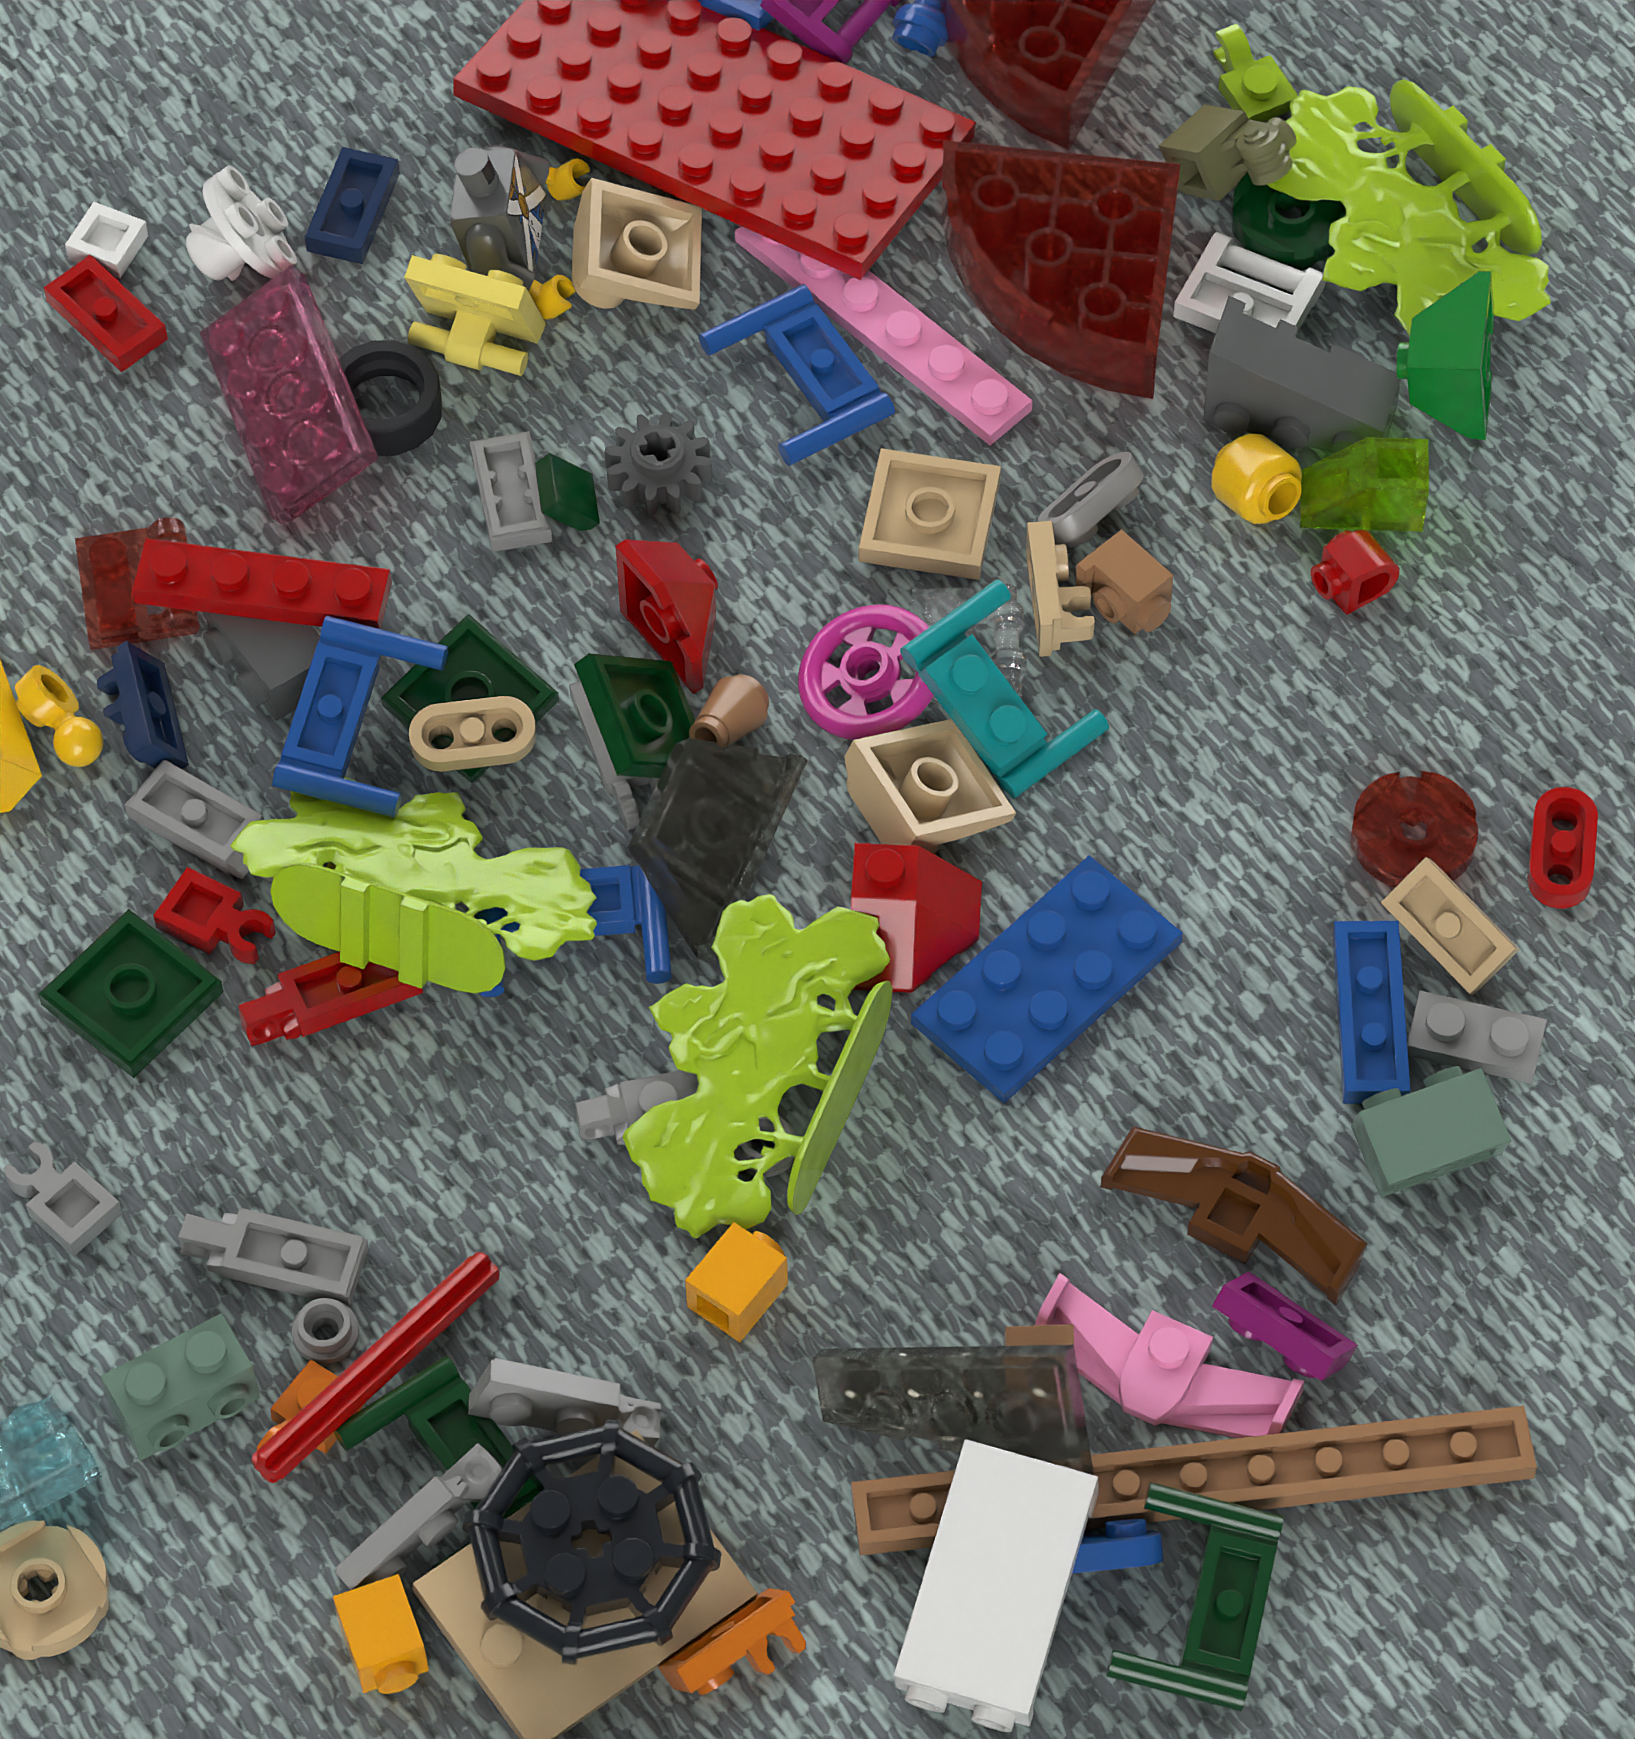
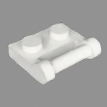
[1173,232,1326,337]

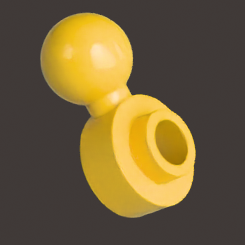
[15,665,104,767]

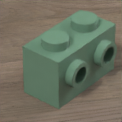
[1351,1066,1511,1197]
[101,1313,260,1461]

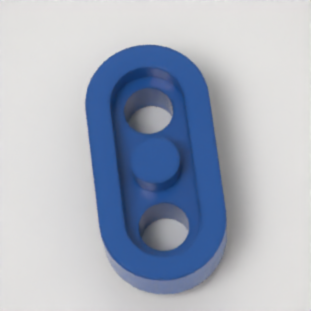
[1072,1519,1164,1574]

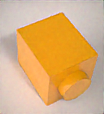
[685,1222,788,1342]
[332,1574,429,1694]

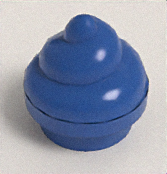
[892,0,950,57]

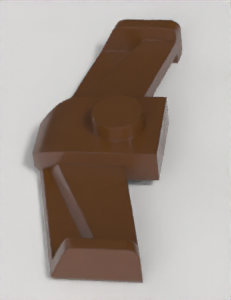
[1100,1126,1368,1306]

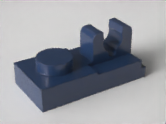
[97,641,189,769]

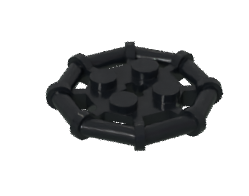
[462,1419,722,1665]

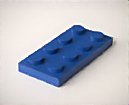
[911,855,1183,1104]

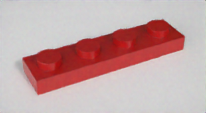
[132,538,392,629]

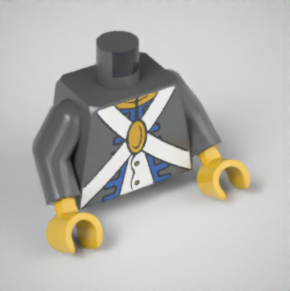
[450,145,590,320]

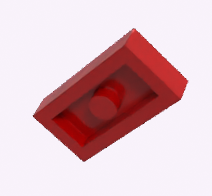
[43,255,168,373]

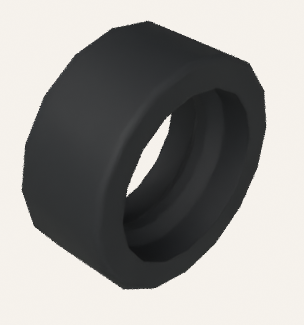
[326,340,442,456]

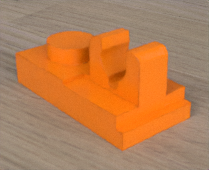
[658,1588,806,1695]

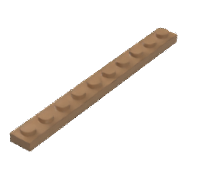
[851,1406,1537,1556]

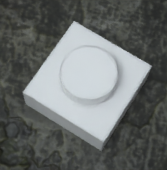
[65,202,148,279]

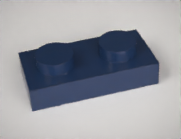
[304,147,400,264]

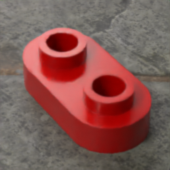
[1527,787,1598,909]

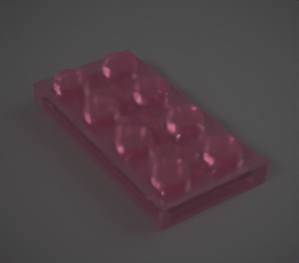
[199,266,378,524]

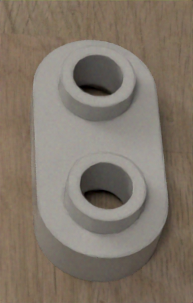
[1038,452,1144,547]

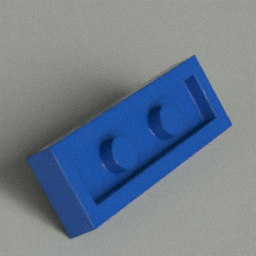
[1332,921,1410,1104]

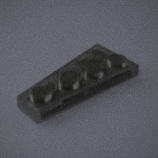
[812,1345,1094,1475]

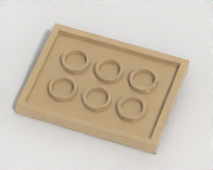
[412,1429,758,1739]

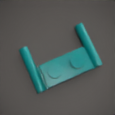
[900,579,1109,799]

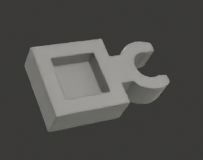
[3,1141,122,1256]

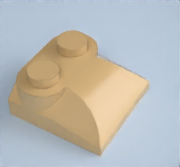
[572,178,702,310]
[844,719,1016,854]

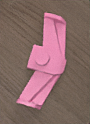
[1035,1273,1305,1438]

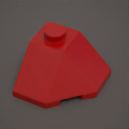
[615,539,718,694]
[851,843,982,993]

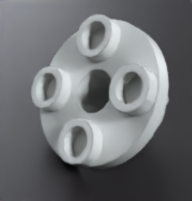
[186,165,297,281]

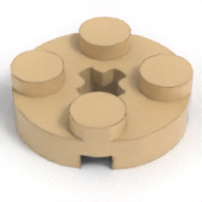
[0,1521,109,1660]

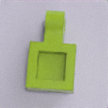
[1213,24,1298,122]

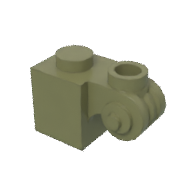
[1159,104,1297,201]

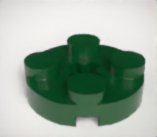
[1232,173,1346,270]

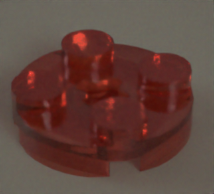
[1350,771,1478,888]

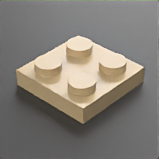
[859,448,1001,580]

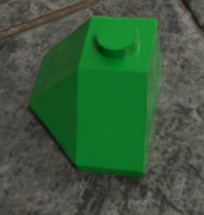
[1397,271,1494,440]

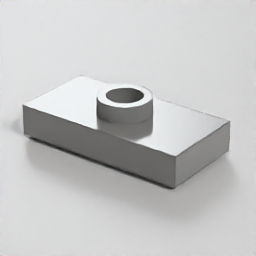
[469,431,552,552]

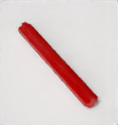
[251,1252,500,1483]

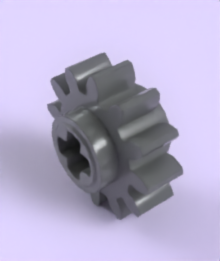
[604,412,713,517]

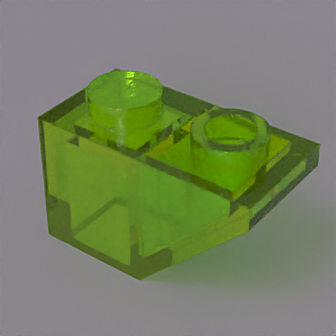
[1300,437,1429,532]

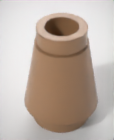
[689,674,769,755]

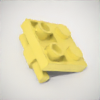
[404,254,546,376]

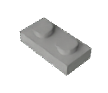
[1407,990,1547,1084]

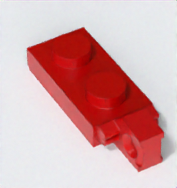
[238,951,423,1047]

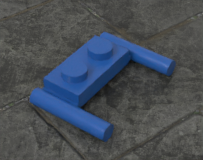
[699,284,895,466]
[272,616,448,818]
[473,860,672,997]

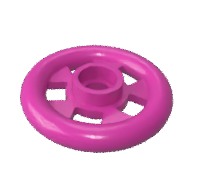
[798,604,934,740]

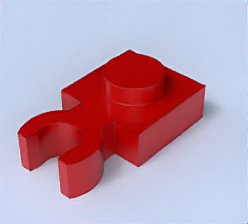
[153,867,276,964]

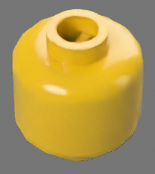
[1211,434,1302,524]

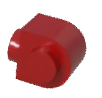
[1310,530,1400,615]

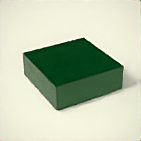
[535,453,600,531]

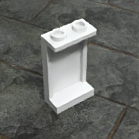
[894,1439,1099,1732]

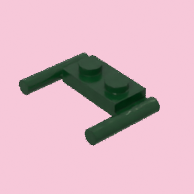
[333,1356,541,1570]
[1106,1482,1284,1712]

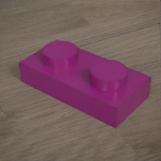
[1212,1272,1358,1381]

